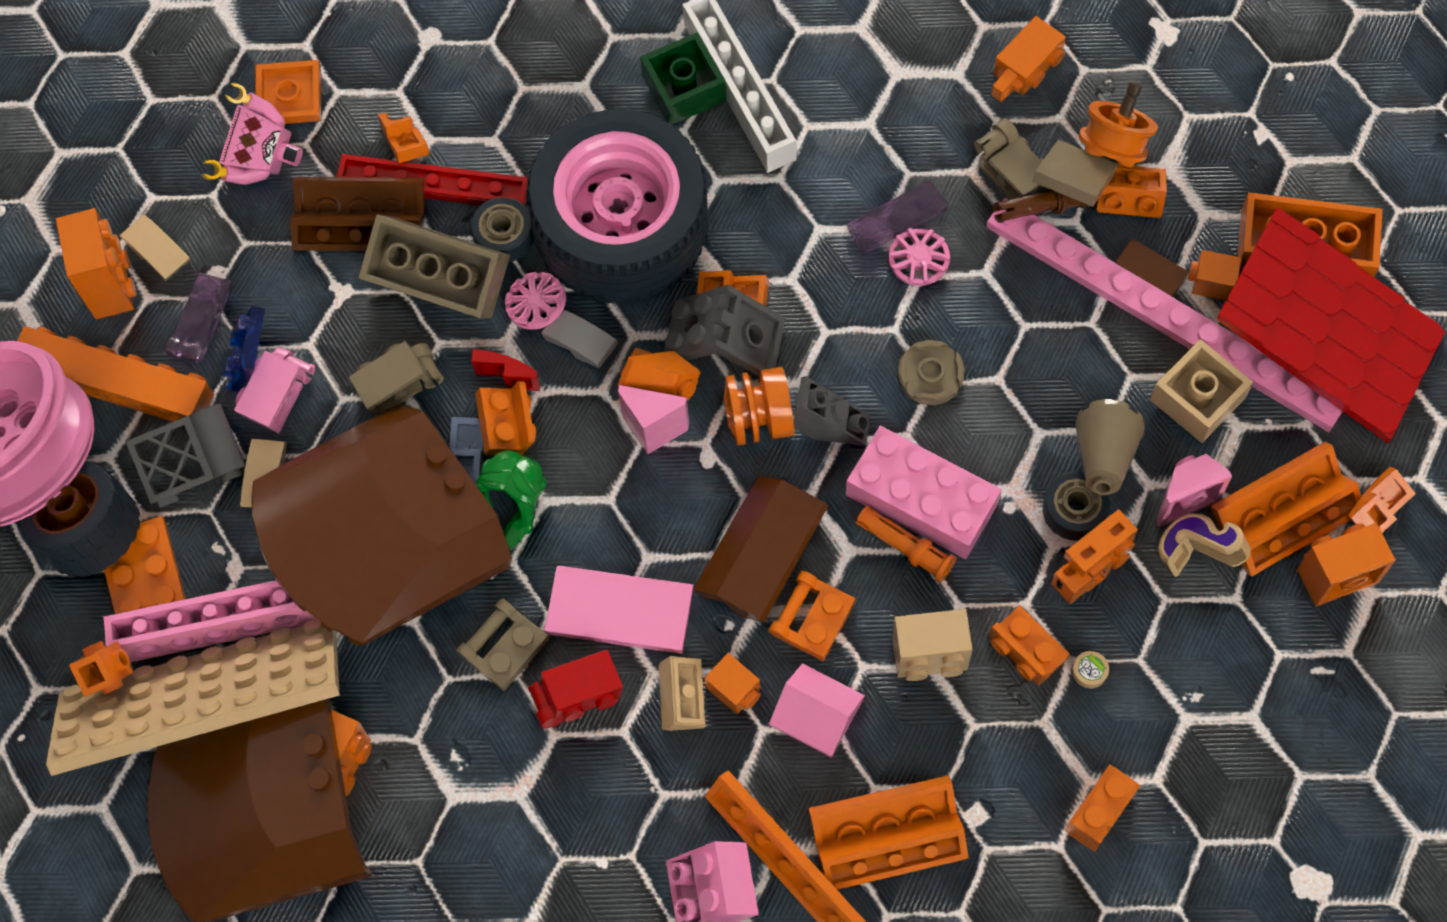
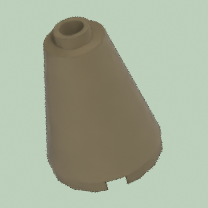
[1075,399,1145,495]

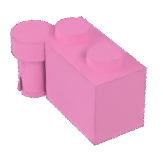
[234,347,315,434]

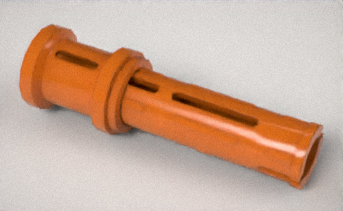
[856,505,957,583]

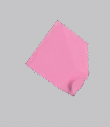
[1156,454,1232,528]

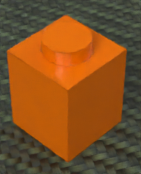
[1188,250,1242,300]
[704,653,761,715]

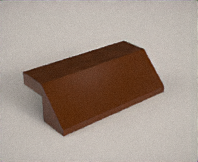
[290,177,426,251]
[693,475,828,622]

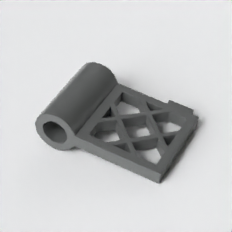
[125,403,246,508]

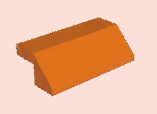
[1211,442,1362,577]
[808,775,969,890]

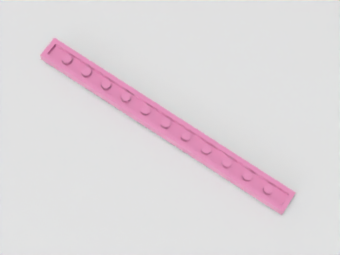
[986,198,1343,432]

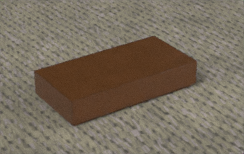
[1115,238,1189,297]

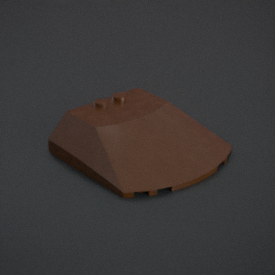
[252,404,512,646]
[147,698,371,922]

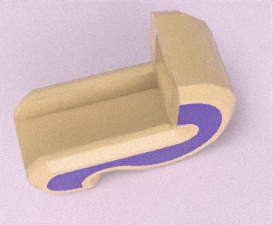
[1158,513,1251,577]

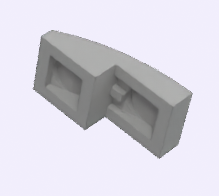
[541,309,618,369]

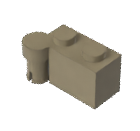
[974,118,1048,199]
[349,341,444,416]

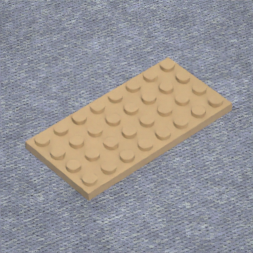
[46,618,340,776]

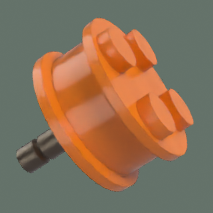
[1078,81,1158,167]

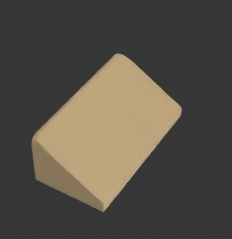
[659,656,706,731]

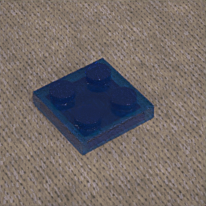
[222,305,265,392]

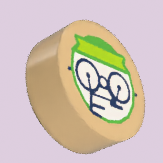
[1072,651,1109,689]

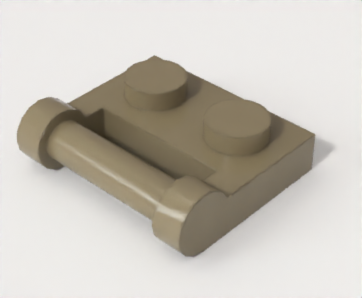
[455,598,549,691]

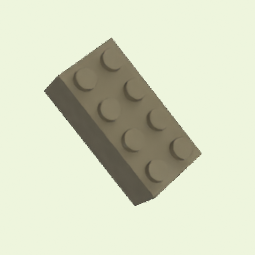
[359,215,510,318]

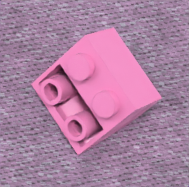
[666,841,759,922]

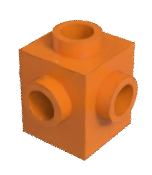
[69,640,133,697]

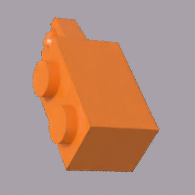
[991,16,1066,102]

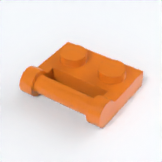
[768,571,856,662]

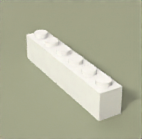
[683,0,796,173]

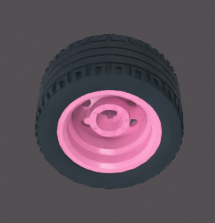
[527,109,708,304]

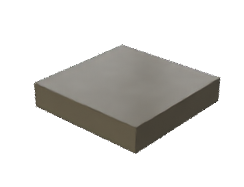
[1032,140,1118,207]

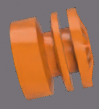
[723,366,794,446]

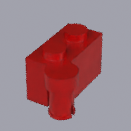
[528,649,623,729]

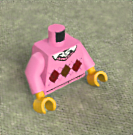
[202,83,303,185]

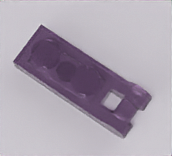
[166,273,232,363]

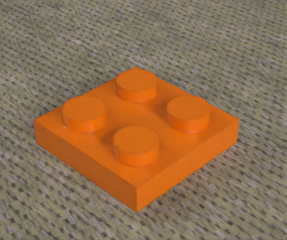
[256,60,321,124]

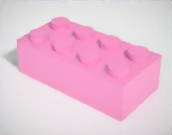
[846,426,1002,560]

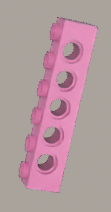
[103,580,316,662]

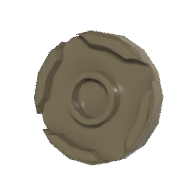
[897,340,965,405]

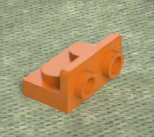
[1097,165,1167,218]
[475,381,536,455]
[989,605,1070,686]

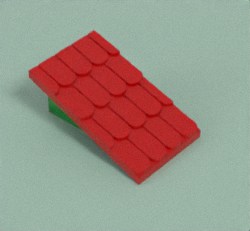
[1216,207,1446,444]

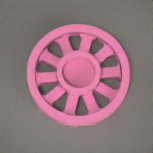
[505,272,566,330]

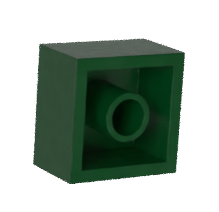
[640,32,727,125]

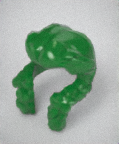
[475,450,547,550]

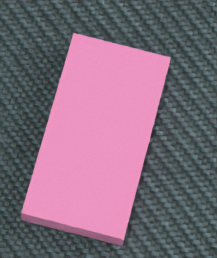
[544,565,694,654]

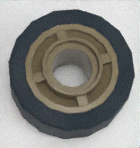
[471,197,534,262]
[1042,471,1111,541]

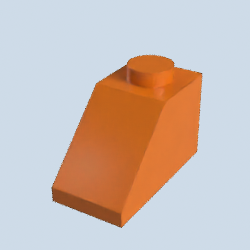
[617,351,701,401]

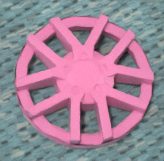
[888,228,950,286]

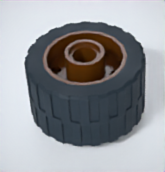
[19,461,140,577]

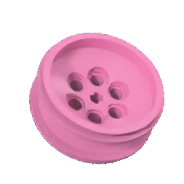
[0,341,94,527]

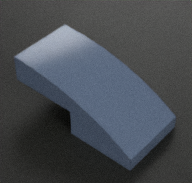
[450,417,484,483]

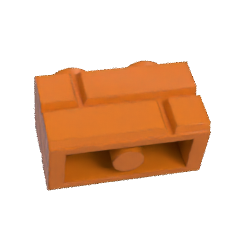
[1065,764,1140,852]

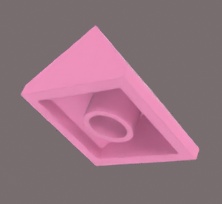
[618,385,689,454]
[769,663,865,758]

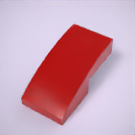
[471,349,541,391]

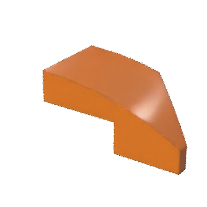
[378,113,430,164]

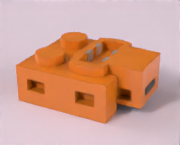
[1051,509,1138,604]

